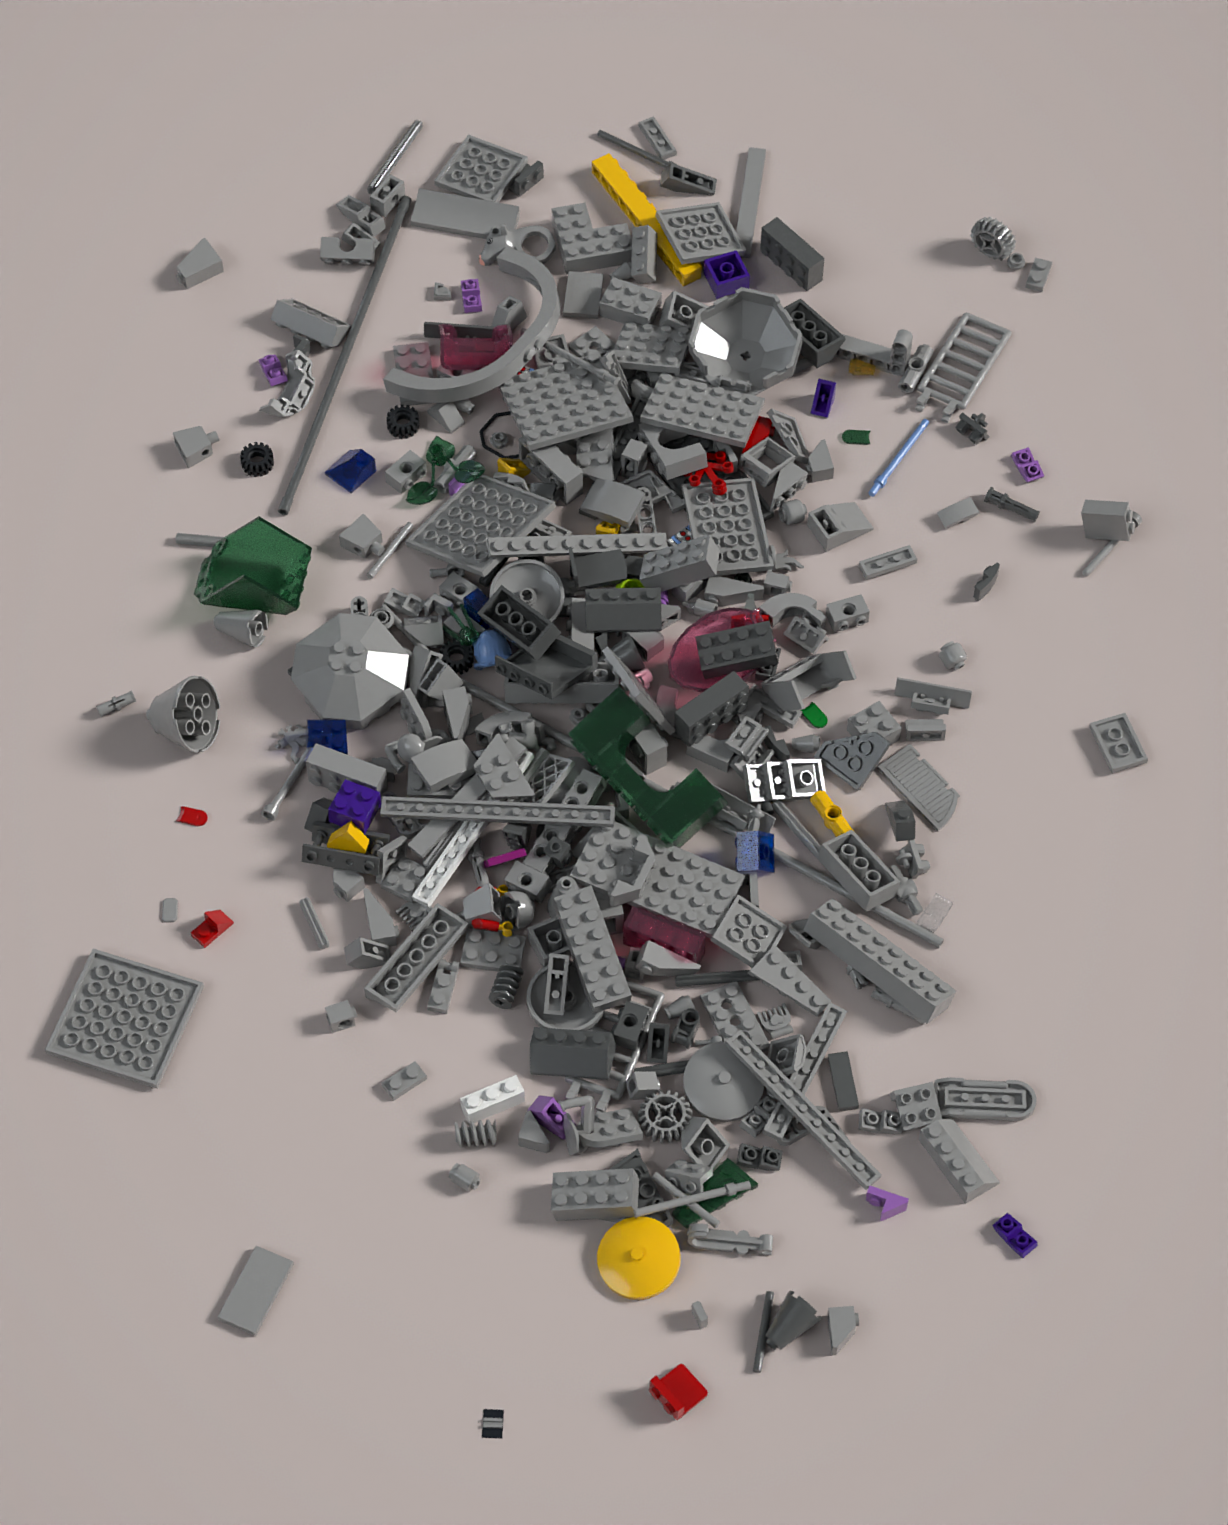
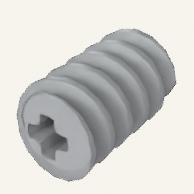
[454,1119,497,1148]

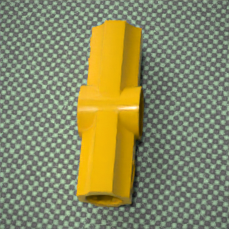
[810,790,854,837]

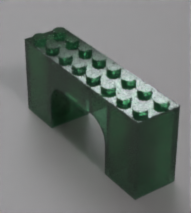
[568,687,728,848]

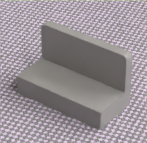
[905,719,946,741]

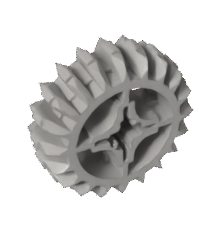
[970,217,1016,261]
[638,1089,692,1144]

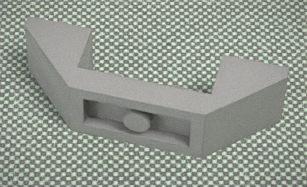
[608,834,656,907]

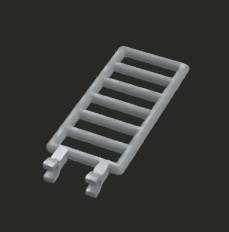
[915,313,1012,423]
[565,980,665,1114]

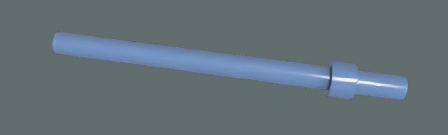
[868,419,929,497]

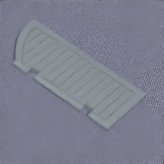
[877,744,960,831]

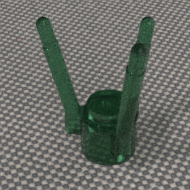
[442,604,478,646]

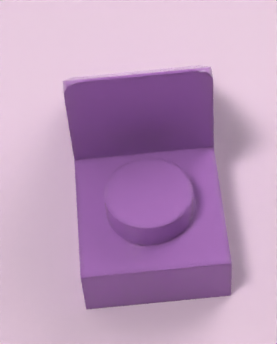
[866,1185,909,1221]

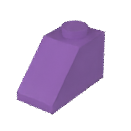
[527,1095,576,1140]

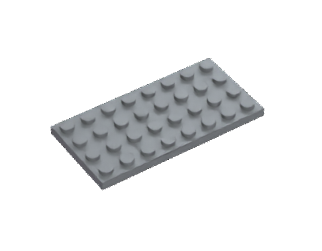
[569,821,745,939]

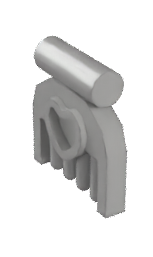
[395,902,433,932]
[757,1003,793,1040]

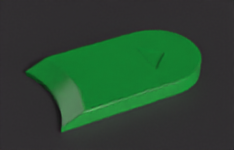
[800,702,828,728]

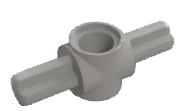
[888,865,923,915]

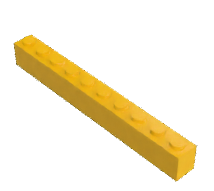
[592,153,702,287]

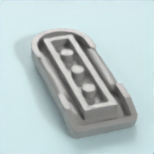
[934,1077,1037,1121]

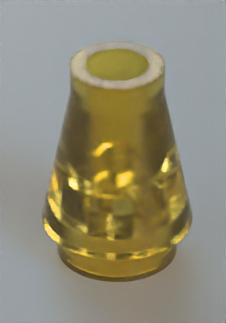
[848,358,876,376]

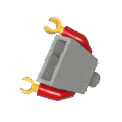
[456,883,513,937]

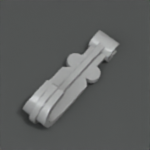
[687,1223,773,1256]

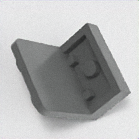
[509,160,544,197]

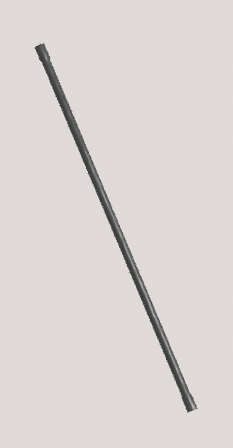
[278,196,412,515]

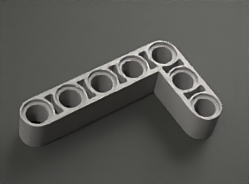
[834,329,913,376]

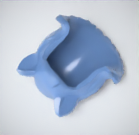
[471,630,511,670]

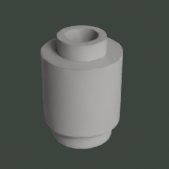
[449,1163,481,1192]

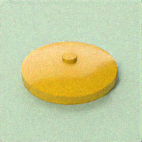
[597,1216,681,1300]

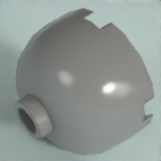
[500,891,536,931]

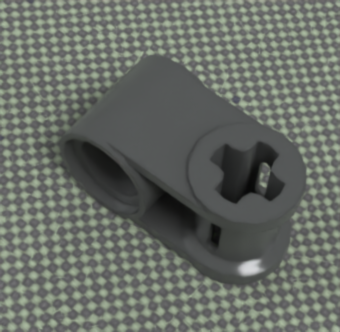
[670,1008,700,1049]

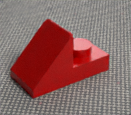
[191,910,234,948]

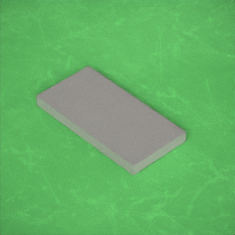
[218,1246,294,1336]

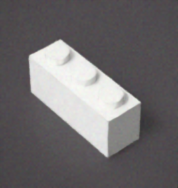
[460,1075,525,1124]

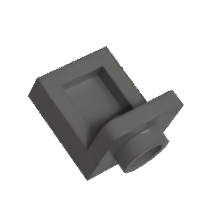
[293,334,311,357]
[544,836,573,869]

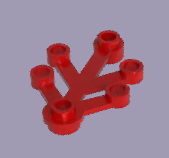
[684,451,734,495]

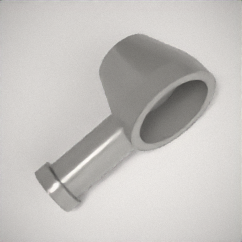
[429,563,465,578]

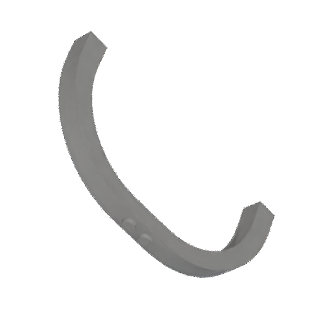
[383,247,560,403]

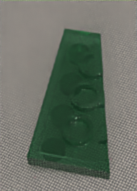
[672,1158,758,1229]

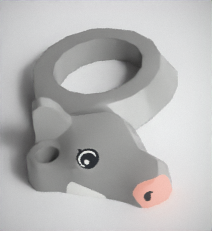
[479,223,556,266]

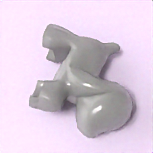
[494,719,540,752]

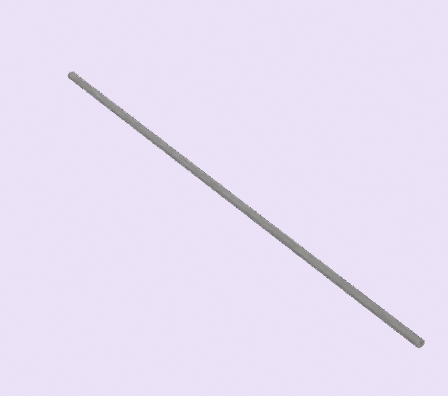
[403,647,944,948]

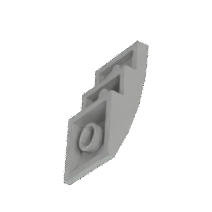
[743,759,826,804]

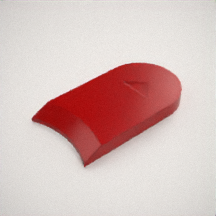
[176,806,208,826]

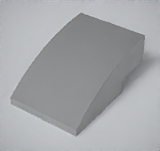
[580,478,646,529]
[411,739,477,793]

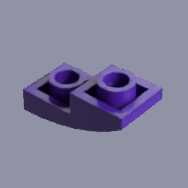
[993,1213,1038,1258]

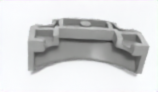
[259,350,315,417]

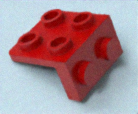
[649,1364,708,1420]

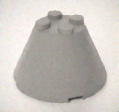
[146,676,220,752]

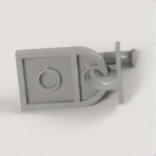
[385,688,451,774]
[559,1096,643,1155]

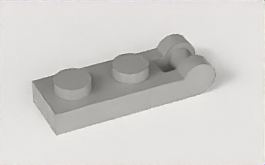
[427,959,460,1014]

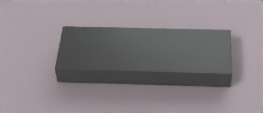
[828,1051,859,1111]

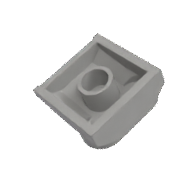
[768,1034,807,1078]

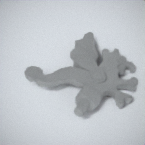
[275,724,320,764]

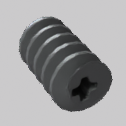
[489,964,524,1009]

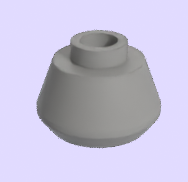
[369,609,394,630]

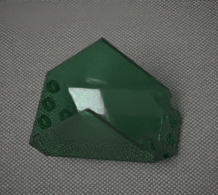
[194,516,312,615]

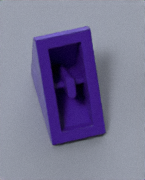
[811,378,836,418]

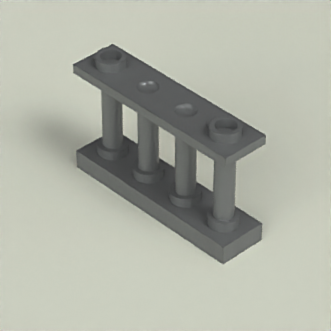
[302,821,390,876]

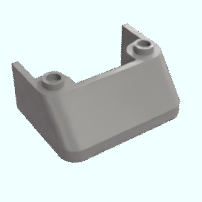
[761,651,857,713]

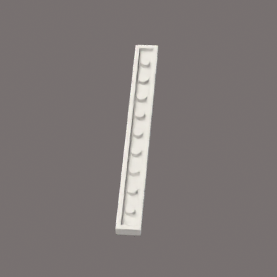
[412,751,534,907]

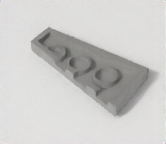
[748,945,831,1016]

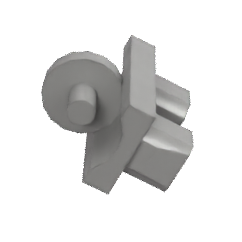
[896,840,930,879]

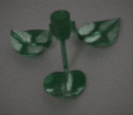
[406,436,485,505]

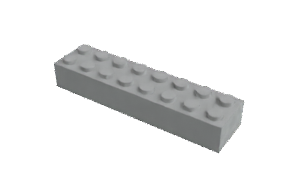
[803,898,956,1024]

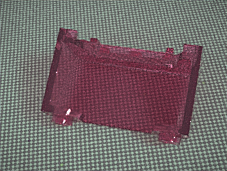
[439,324,513,370]

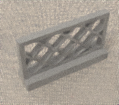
[504,748,576,803]

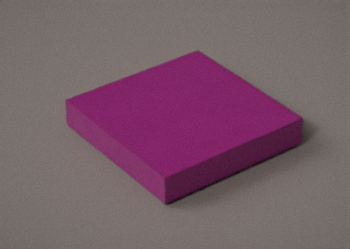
[484,848,527,869]

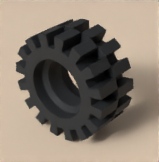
[386,404,419,439]
[240,442,274,477]
[439,639,474,675]

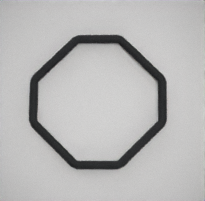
[479,411,519,459]

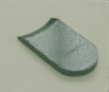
[842,430,871,445]

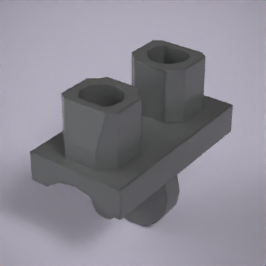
[956,412,989,445]

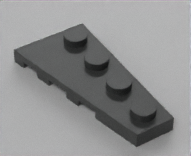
[609,1149,673,1227]

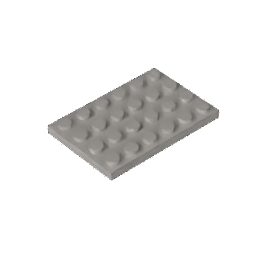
[640,373,765,448]
[682,478,774,576]

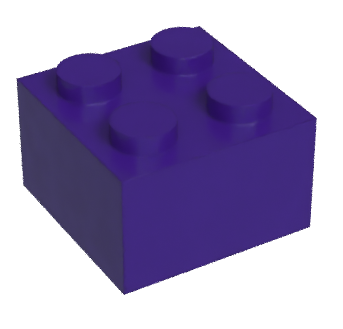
[704,250,750,299]
[328,779,381,835]

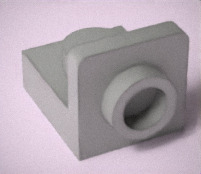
[423,593,454,618]

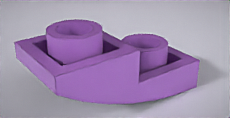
[461,279,482,313]
[259,354,288,386]
[1011,447,1044,483]

